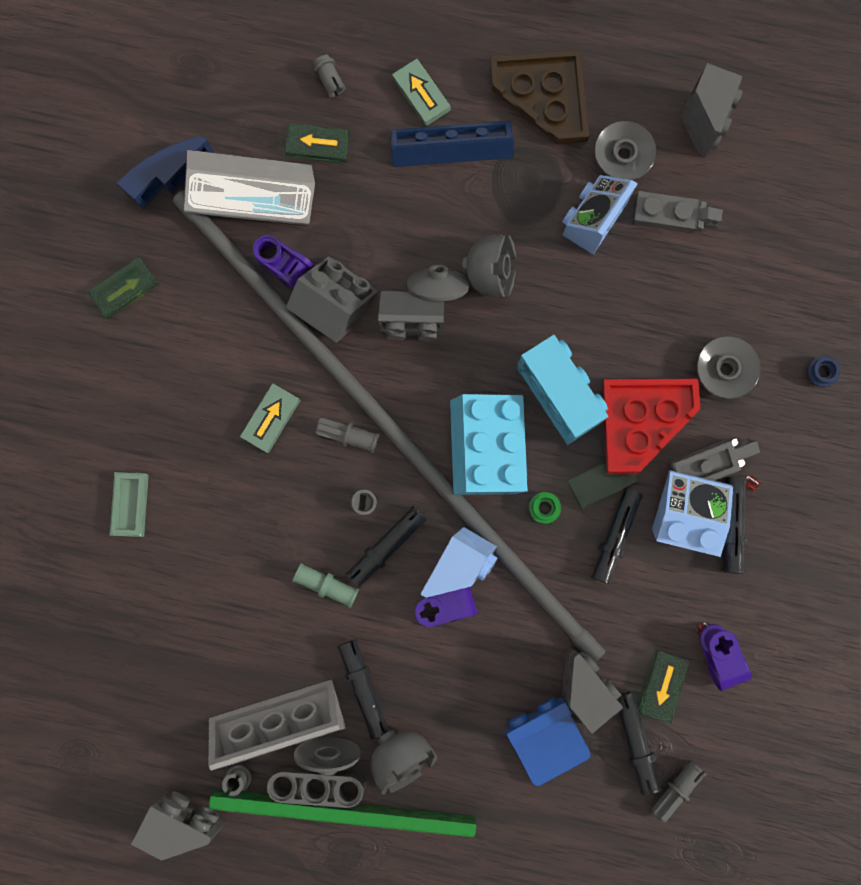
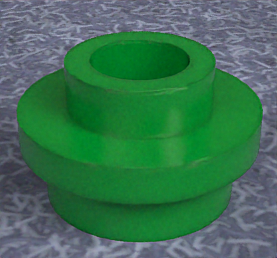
[529,492,561,524]

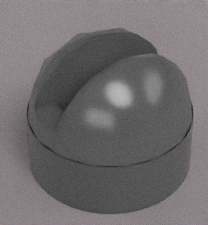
[350,490,377,515]

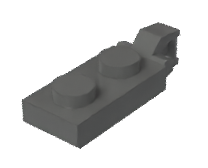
[633,191,723,233]
[669,437,761,481]

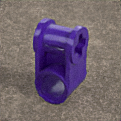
[253,235,314,290]
[414,587,478,627]
[699,624,752,691]

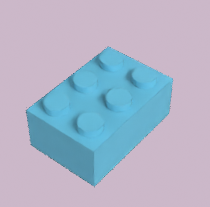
[516,335,609,445]
[450,394,528,495]

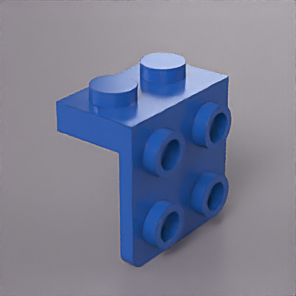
[504,697,590,786]

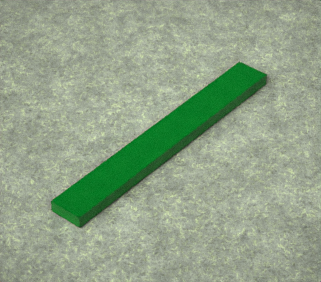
[209,789,476,837]

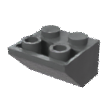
[681,63,743,158]
[286,257,379,343]
[378,291,444,341]
[562,648,623,734]
[131,791,225,861]

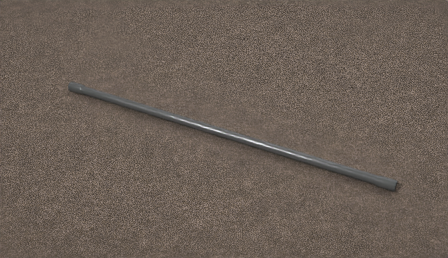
[172,190,606,662]

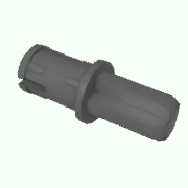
[316,417,380,453]
[651,760,707,823]

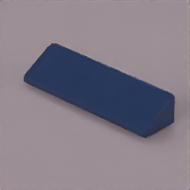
[390,121,514,167]

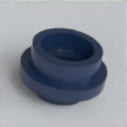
[807,356,840,388]

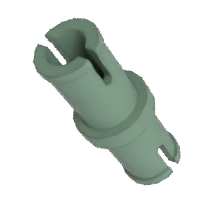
[292,563,359,608]

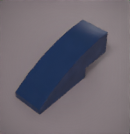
[117,135,214,209]

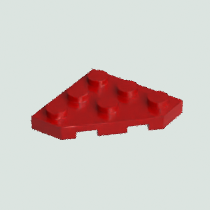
[602,379,700,475]

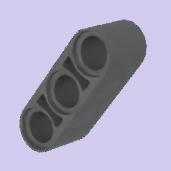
[267,766,365,808]

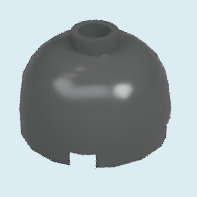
[462,234,516,298]
[370,730,438,795]

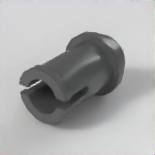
[313,55,346,98]
[222,765,252,796]

